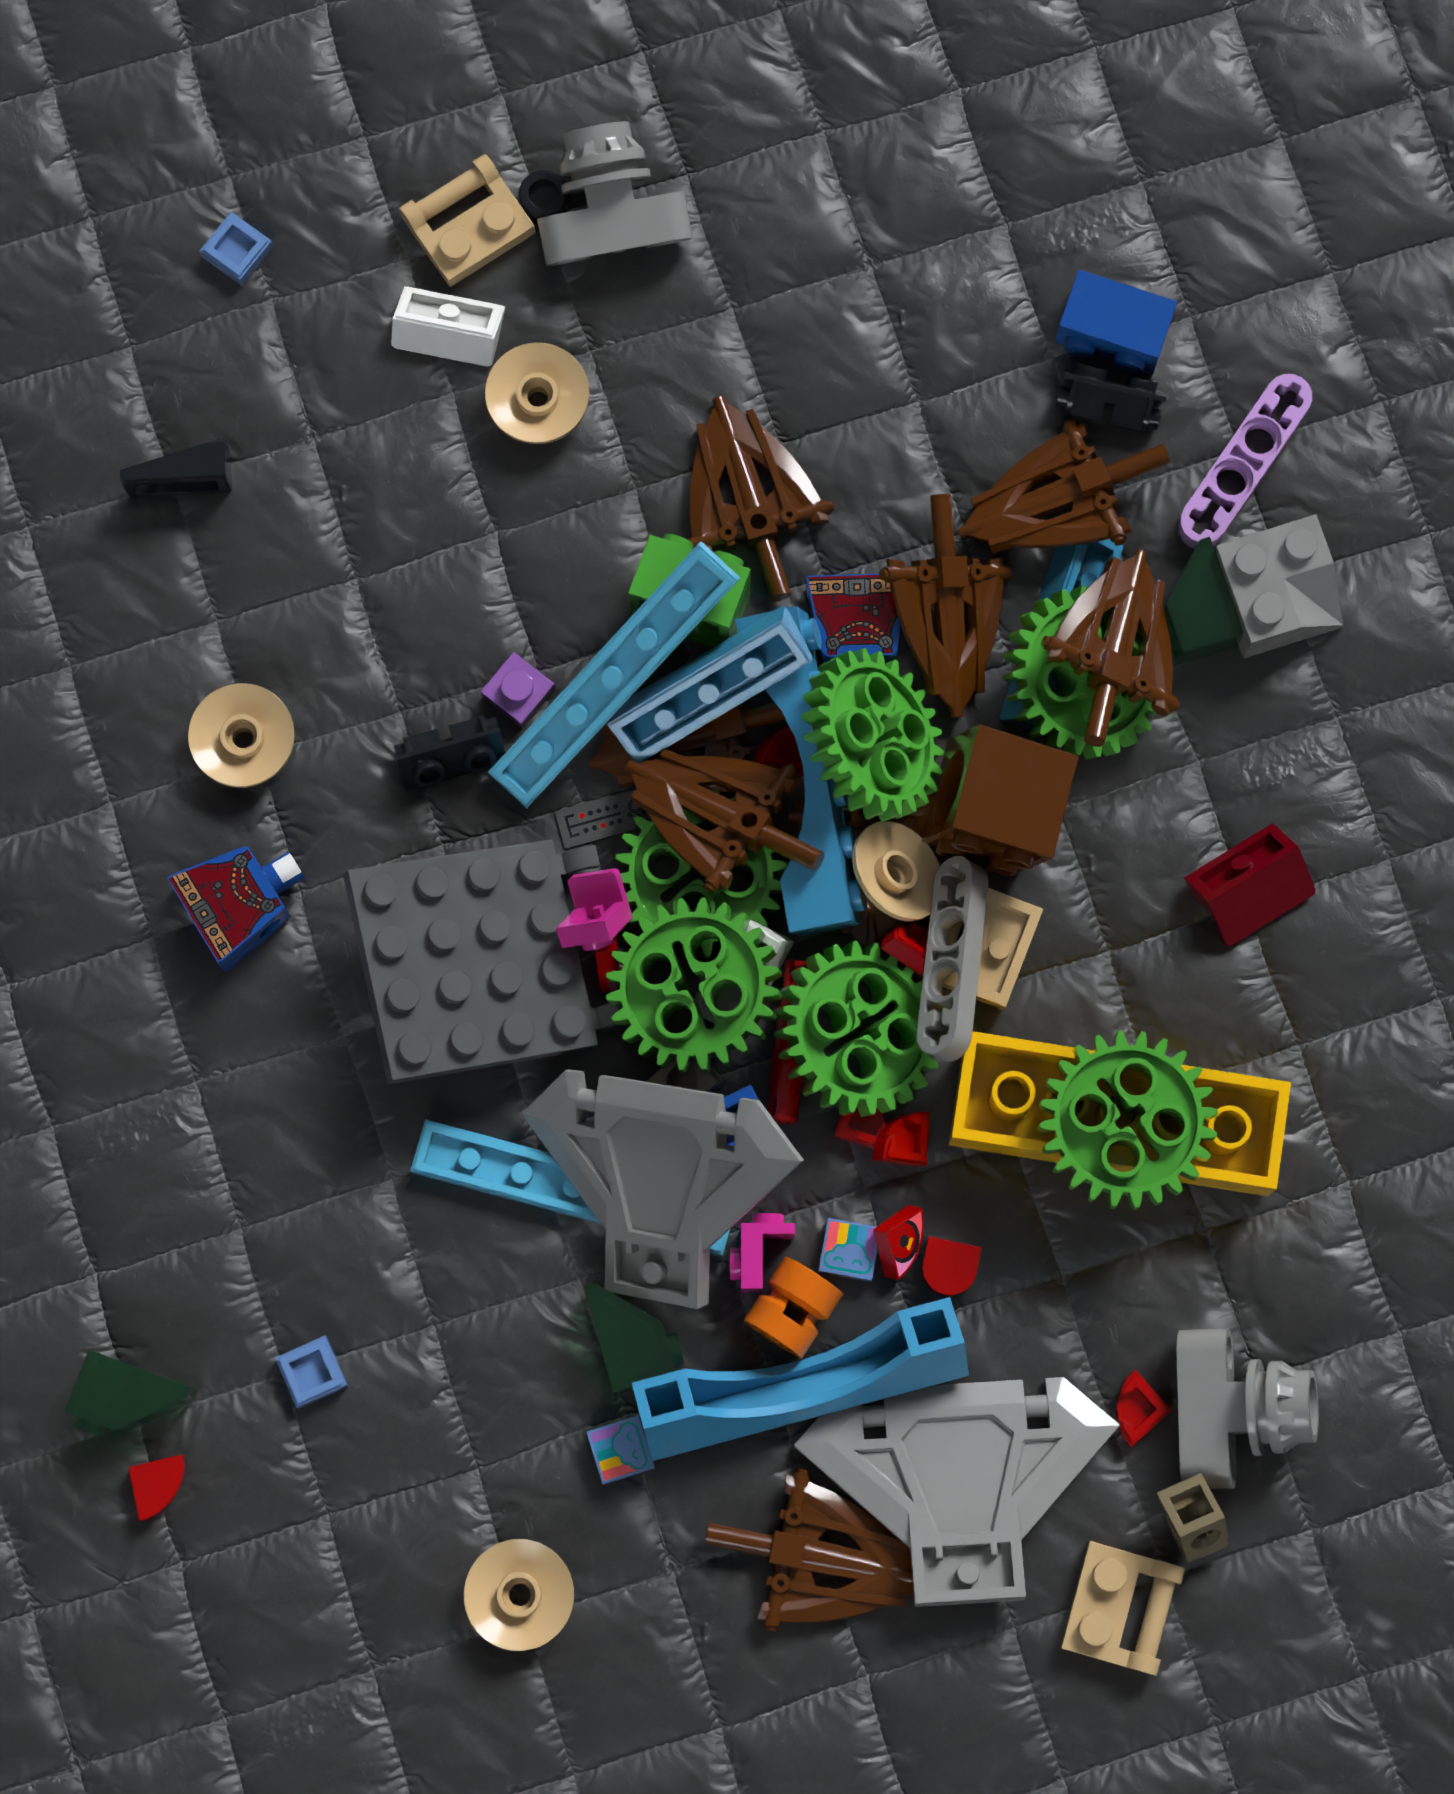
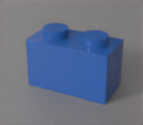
[1055,269,1178,375]

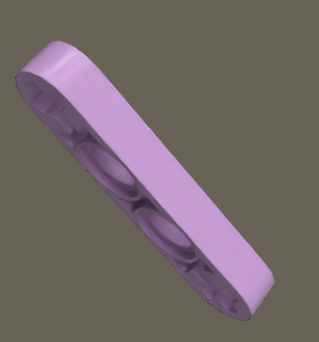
[1178,374,1312,550]

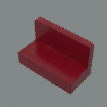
[1184,823,1316,946]

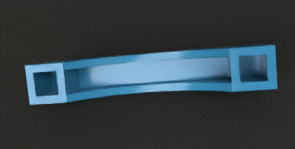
[735,606,867,937]
[632,1297,969,1461]

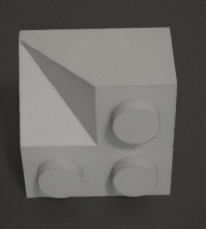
[1209,514,1343,659]

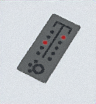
[555,789,651,848]

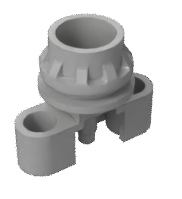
[537,121,693,266]
[1176,1328,1319,1489]

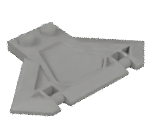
[522,1069,804,1309]
[794,1377,1120,1607]

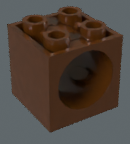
[921,724,1079,876]

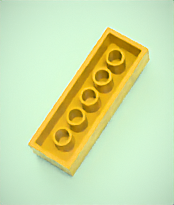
[948,1031,1291,1197]

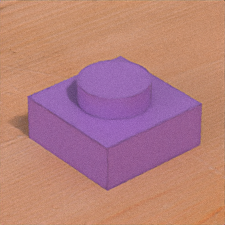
[481,652,556,728]

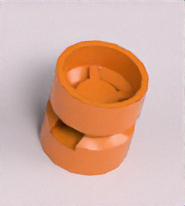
[744,1256,843,1359]

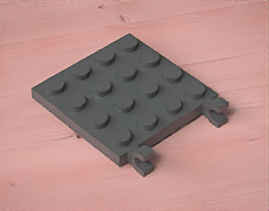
[343,839,626,1085]

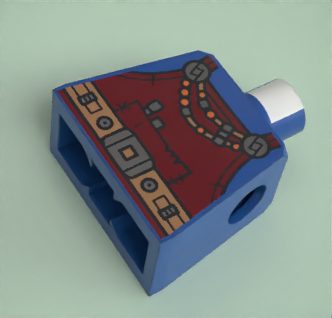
[806,573,901,665]
[167,846,305,972]

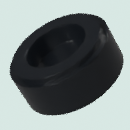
[518,170,570,224]

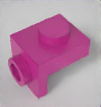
[556,868,633,951]
[730,1213,795,1293]

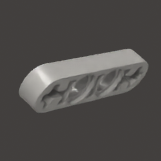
[917,856,989,1062]

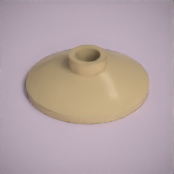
[485,342,589,444]
[188,683,295,788]
[852,821,940,921]
[464,1539,574,1651]

